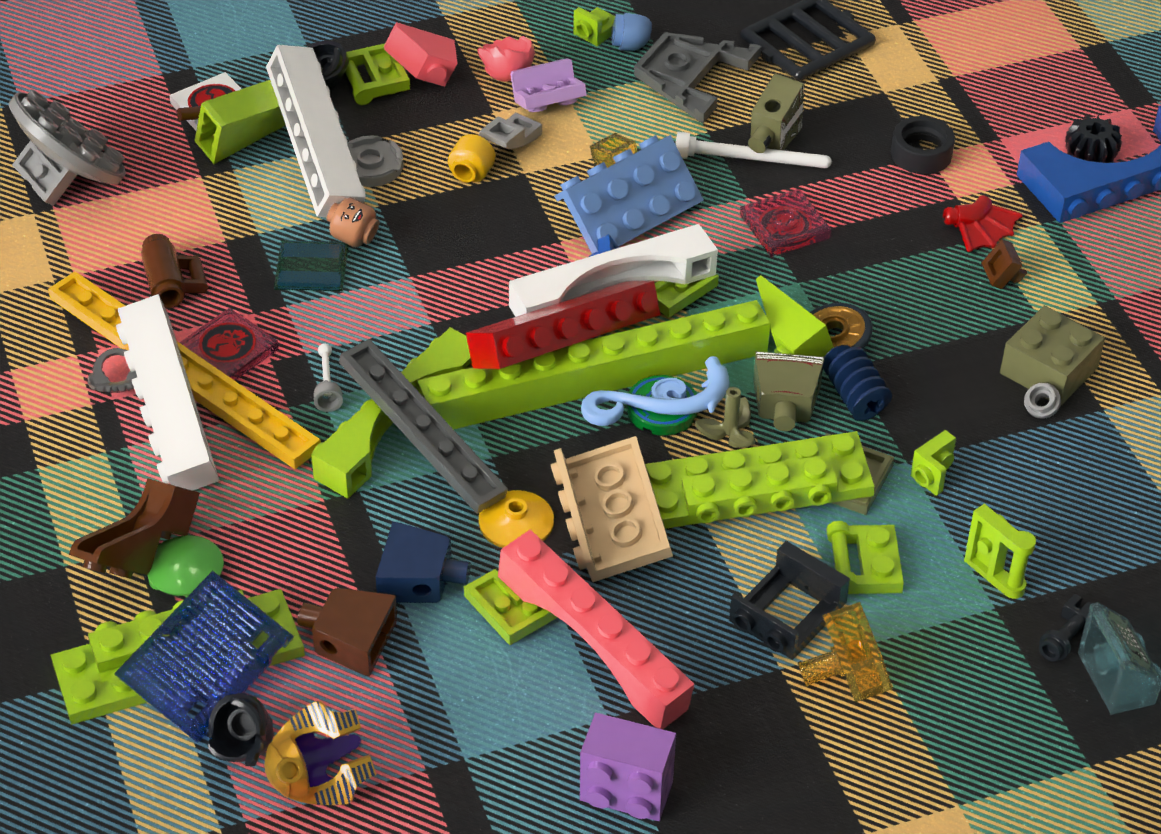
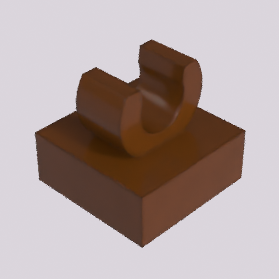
[981,239,1027,289]

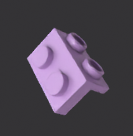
[510,58,587,112]

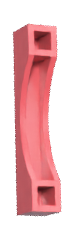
[498,529,694,729]

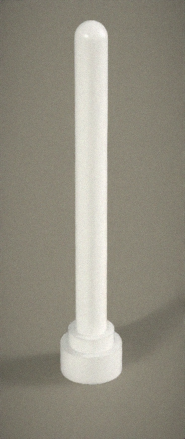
[676,131,832,168]

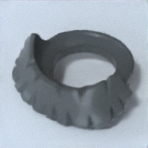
[87,348,137,393]

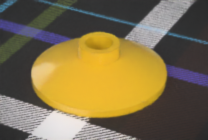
[479,490,554,548]

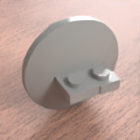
[9,89,126,206]

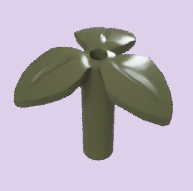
[695,387,756,448]

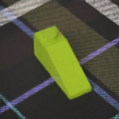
[756,275,834,357]

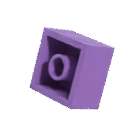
[580,712,676,822]

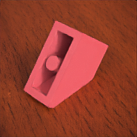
[384,22,458,87]

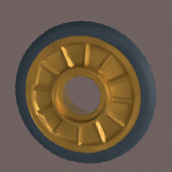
[810,303,873,358]

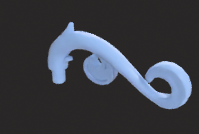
[581,356,730,426]

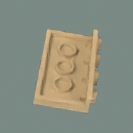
[550,436,673,582]

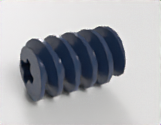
[823,345,892,421]

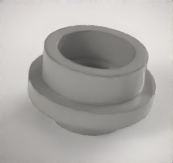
[1024,383,1061,419]

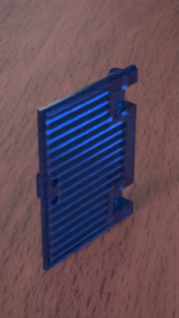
[114,570,294,743]

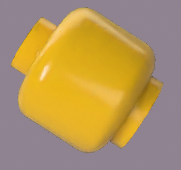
[447,134,496,183]

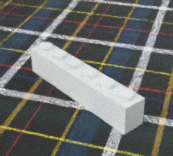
[266,45,365,217]
[116,294,220,491]

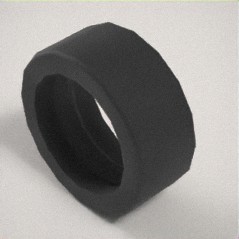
[891,116,955,174]

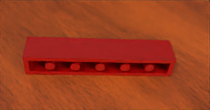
[466,281,661,369]

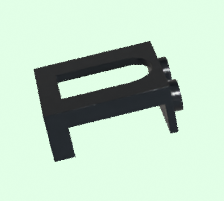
[729,541,850,660]

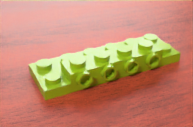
[645,431,874,529]
[51,588,305,725]

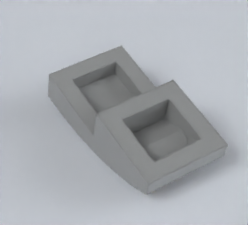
[479,113,542,149]

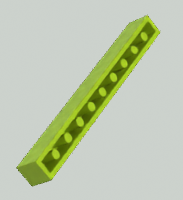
[417,300,770,430]

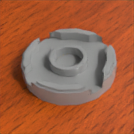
[347,135,404,187]

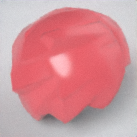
[477,36,535,82]

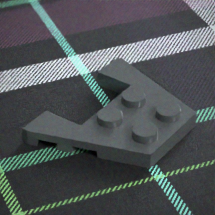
[634,32,761,123]

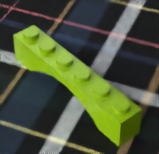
[311,327,472,499]

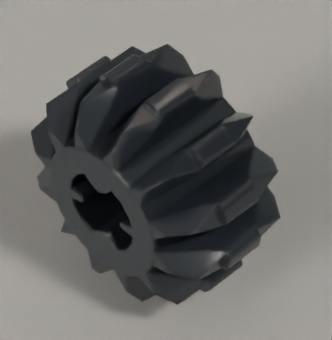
[1065,115,1122,163]

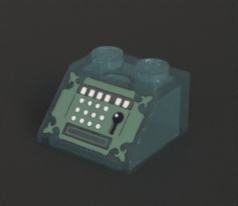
[1078,602,1161,715]

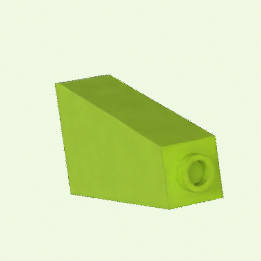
[195,80,286,164]

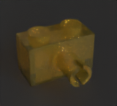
[797,602,893,702]

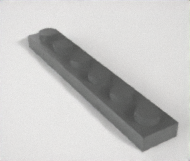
[339,339,508,514]

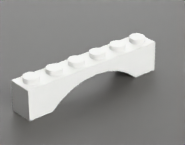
[509,224,718,317]

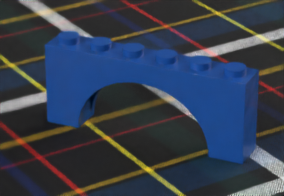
[1017,106,1161,223]

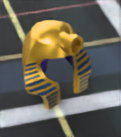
[264,701,376,805]

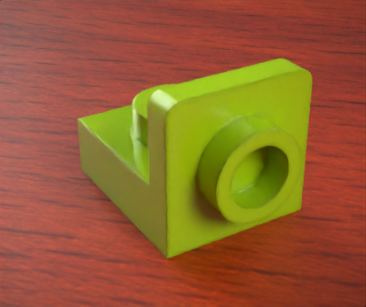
[573,7,615,46]
[910,430,956,495]

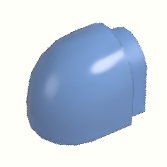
[612,13,652,51]

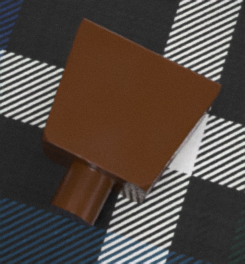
[297,588,397,677]

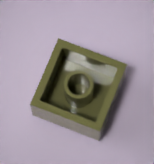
[1000,305,1105,406]

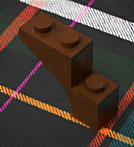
[69,478,200,579]

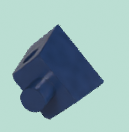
[376,521,471,603]

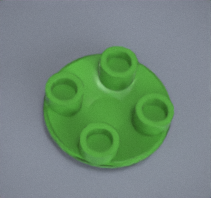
[147,535,224,600]

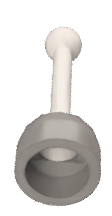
[313,343,343,412]

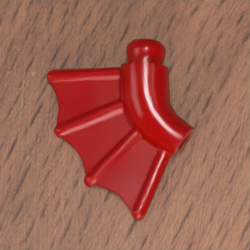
[943,195,1023,253]

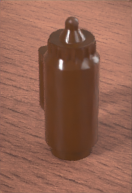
[141,234,208,308]

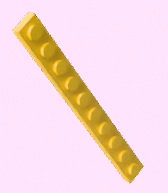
[48,271,321,470]

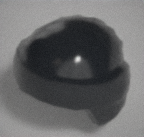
[309,40,349,89]
[207,693,274,767]

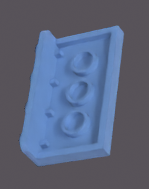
[554,135,704,254]

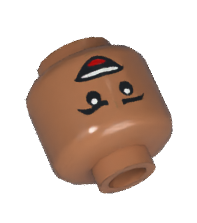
[326,197,380,248]

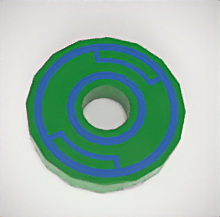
[626,375,698,436]

